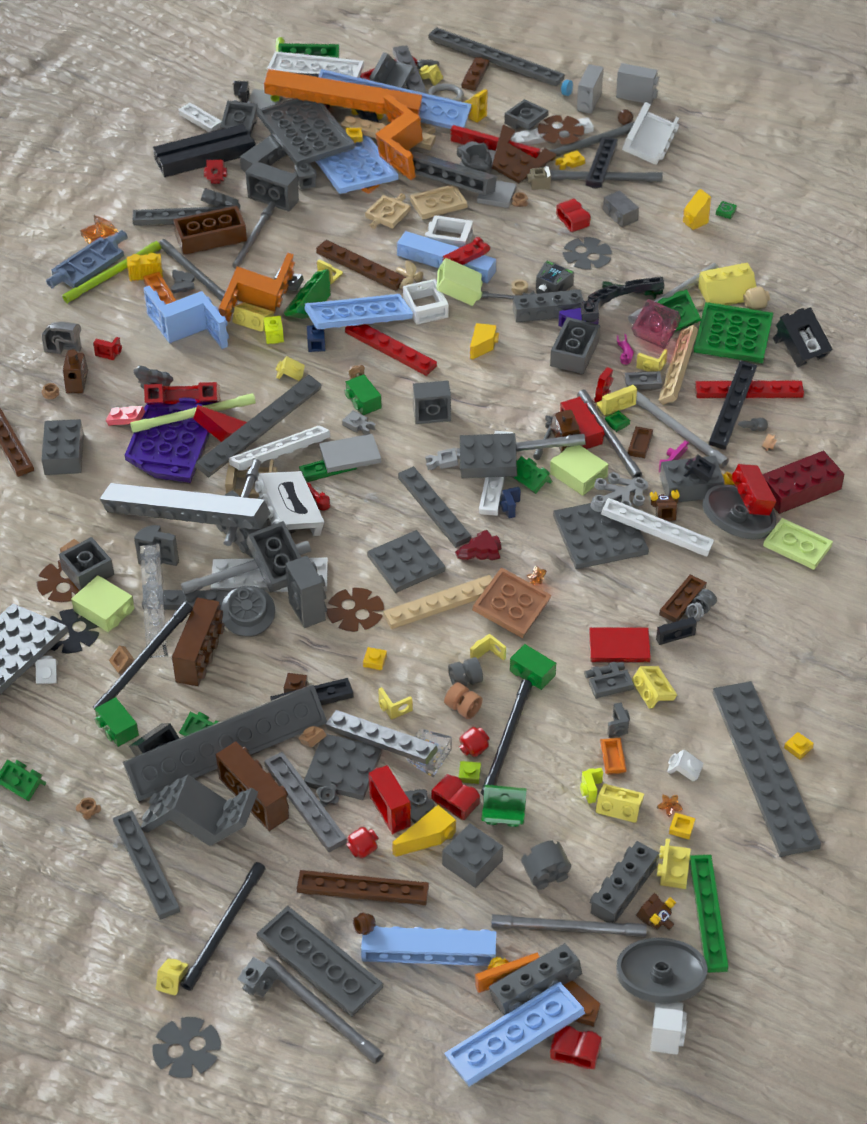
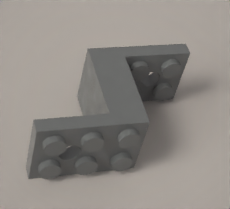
[141,774,258,846]

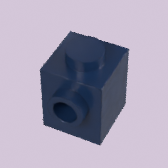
[307,325,326,352]

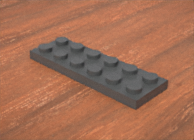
[256,906,383,1017]

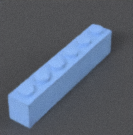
[397,231,496,284]
[361,926,496,966]

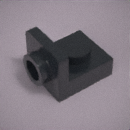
[233,81,250,103]
[683,454,716,482]

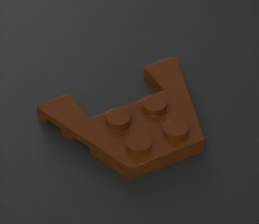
[492,124,557,184]

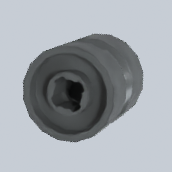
[448,657,483,686]

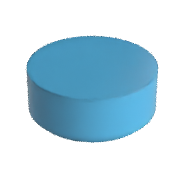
[561,80,573,96]

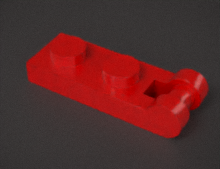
[443,237,491,265]

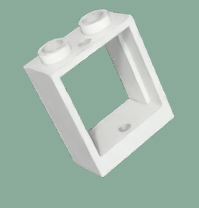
[425,215,473,247]
[403,279,449,325]

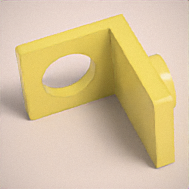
[317,259,343,284]
[636,349,668,372]
[470,634,506,661]
[378,687,413,720]

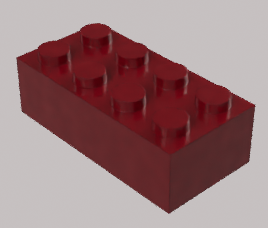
[763,450,845,514]

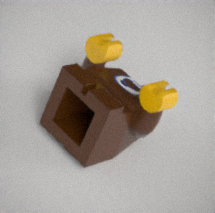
[650,490,680,521]
[636,893,676,930]

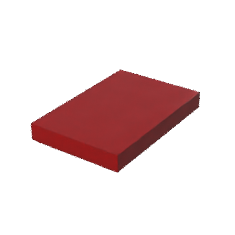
[589,627,651,663]

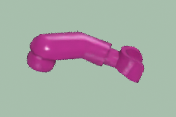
[617,333,634,365]

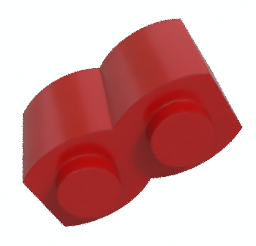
[556,199,591,232]
[431,774,480,820]
[550,1025,602,1069]

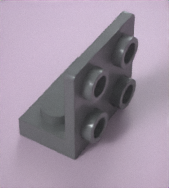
[369,52,414,88]

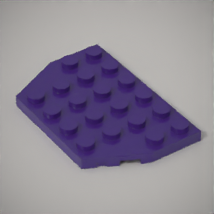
[124,398,217,483]

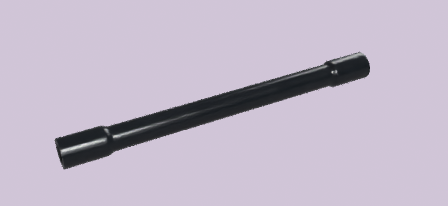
[92,601,193,710]
[481,680,533,796]
[180,862,266,991]

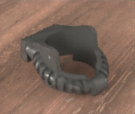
[457,141,492,172]

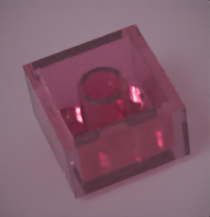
[632,299,681,349]

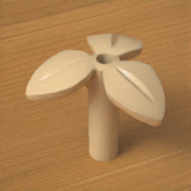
[396,260,424,289]

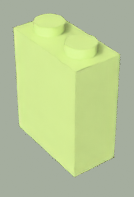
[436,258,483,306]
[550,445,608,496]
[71,575,135,632]

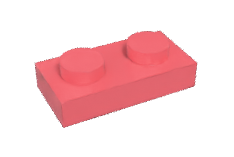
[106,406,145,426]

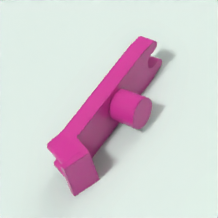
[659,441,689,472]

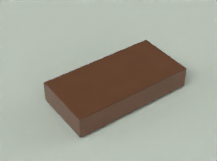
[628,426,653,459]

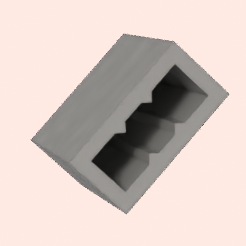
[616,63,659,104]
[577,64,604,114]

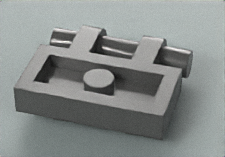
[584,662,634,699]

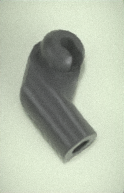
[417,59,439,70]

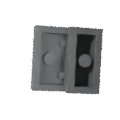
[134,525,179,568]

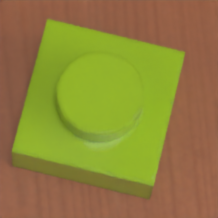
[458,761,481,784]

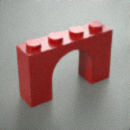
[144,382,221,405]

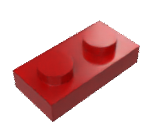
[594,367,614,403]

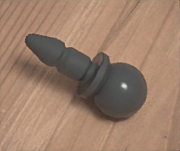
[738,418,768,431]

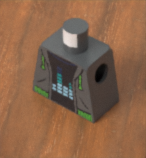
[536,260,574,294]

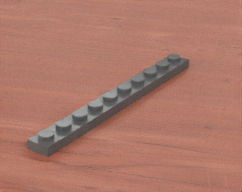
[428,27,565,87]
[195,375,322,478]

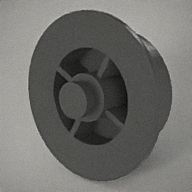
[221,586,275,636]

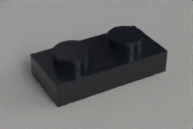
[656,617,697,645]

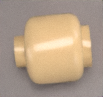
[743,286,770,310]

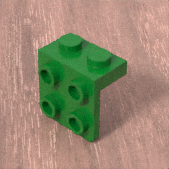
[481,785,527,827]

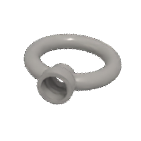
[427,84,464,102]

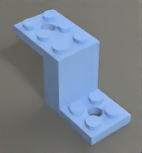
[143,286,229,349]

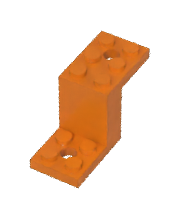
[375,94,423,180]
[219,252,295,322]

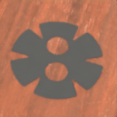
[563,237,612,269]
[152,1017,221,1078]

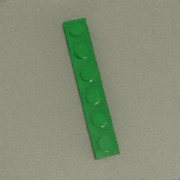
[689,855,729,973]

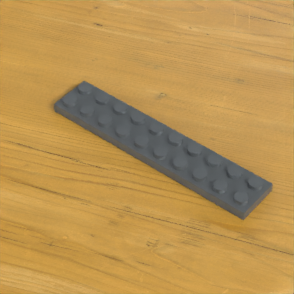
[713,681,821,857]
[122,684,327,801]

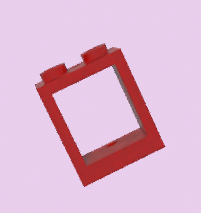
[368,765,411,834]

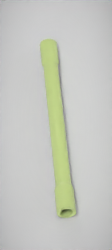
[130,393,256,433]

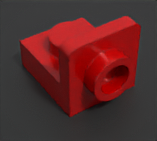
[93,337,122,361]

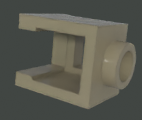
[527,166,551,190]

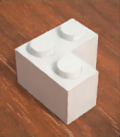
[650,1002,687,1055]

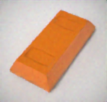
[600,738,626,774]

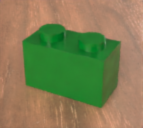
[344,374,382,415]
[510,644,556,690]
[94,697,139,747]

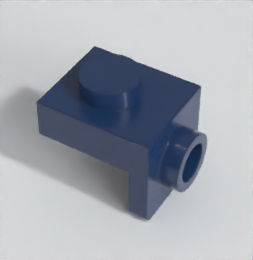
[500,487,521,519]

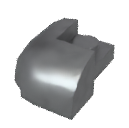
[42,322,82,354]

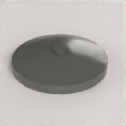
[703,485,776,539]
[616,938,707,1003]

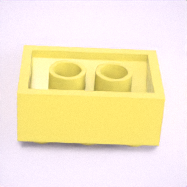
[698,262,756,306]

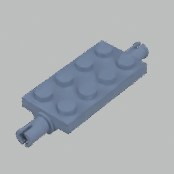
[46,230,128,289]

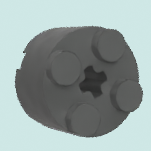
[521,840,571,890]

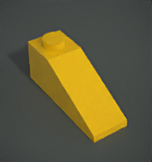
[392,805,456,857]

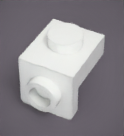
[36,656,58,684]
[667,749,704,782]

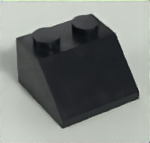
[129,723,179,756]

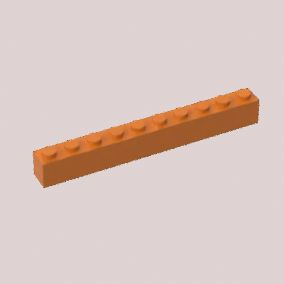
[264,69,422,115]

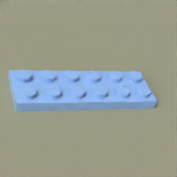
[305,294,413,329]
[445,981,585,1086]

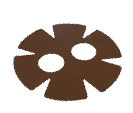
[538,115,584,144]
[36,560,80,602]
[327,588,384,632]

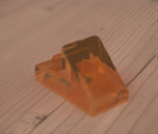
[80,215,118,244]

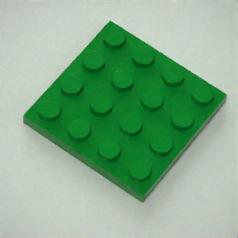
[694,302,774,363]

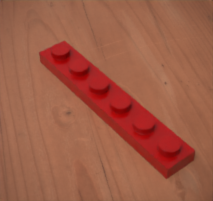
[451,125,540,159]
[345,324,437,376]
[695,380,804,398]

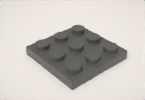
[367,530,445,593]
[304,734,382,800]

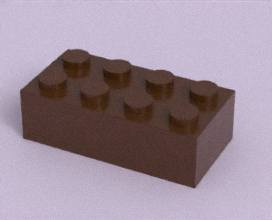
[173,206,247,255]
[172,597,225,687]
[216,741,289,831]

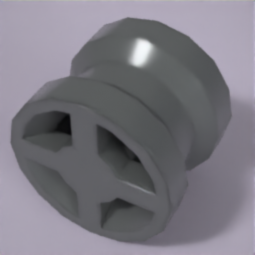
[692,589,717,614]

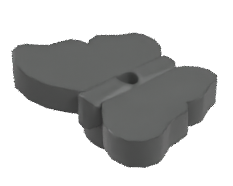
[171,269,195,293]
[404,789,435,823]

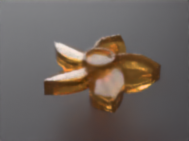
[526,565,547,585]
[657,794,682,817]

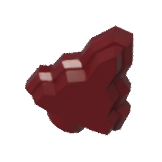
[455,530,502,561]

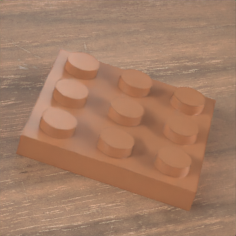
[472,567,552,639]

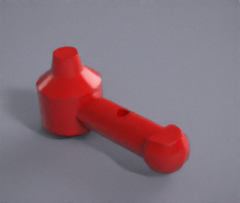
[307,483,330,511]

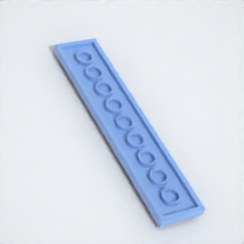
[318,69,471,129]

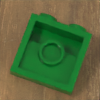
[655,289,701,335]

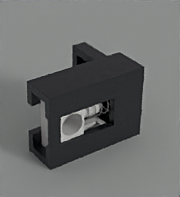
[773,307,833,368]

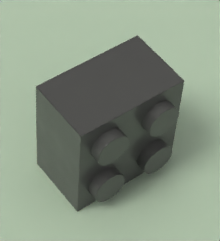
[413,380,451,424]
[59,537,114,590]
[442,823,503,888]

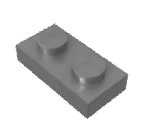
[625,371,662,390]

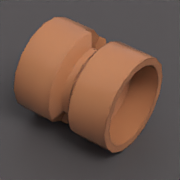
[444,682,483,719]

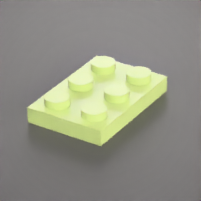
[763,518,833,570]

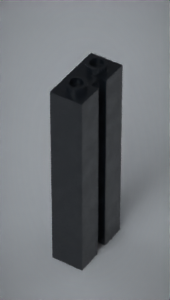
[153,124,256,178]

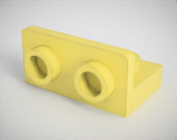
[232,302,274,332]
[597,385,637,416]
[632,666,677,708]
[596,784,645,823]
[657,839,691,889]

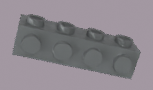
[513,289,584,323]
[590,841,659,923]
[489,943,582,1016]

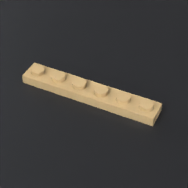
[341,116,436,150]
[659,325,698,405]
[383,575,492,630]

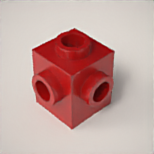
[204,160,227,184]

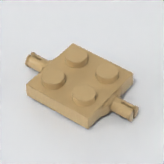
[365,193,411,229]

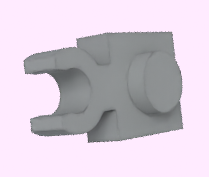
[342,410,376,435]
[425,448,458,470]

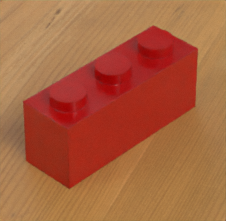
[560,397,605,449]
[732,464,776,516]

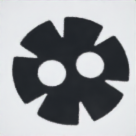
[49,609,99,654]

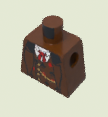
[63,349,88,393]
[551,410,580,453]

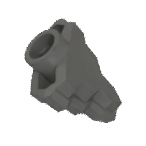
[201,188,241,209]
[134,365,173,389]

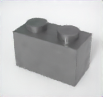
[603,190,639,227]

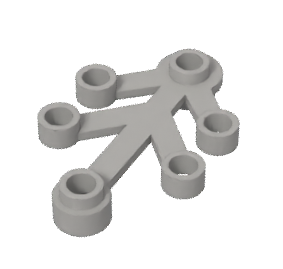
[590,472,648,512]

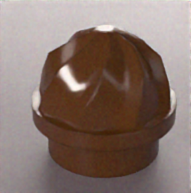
[618,109,633,125]
[353,912,376,935]

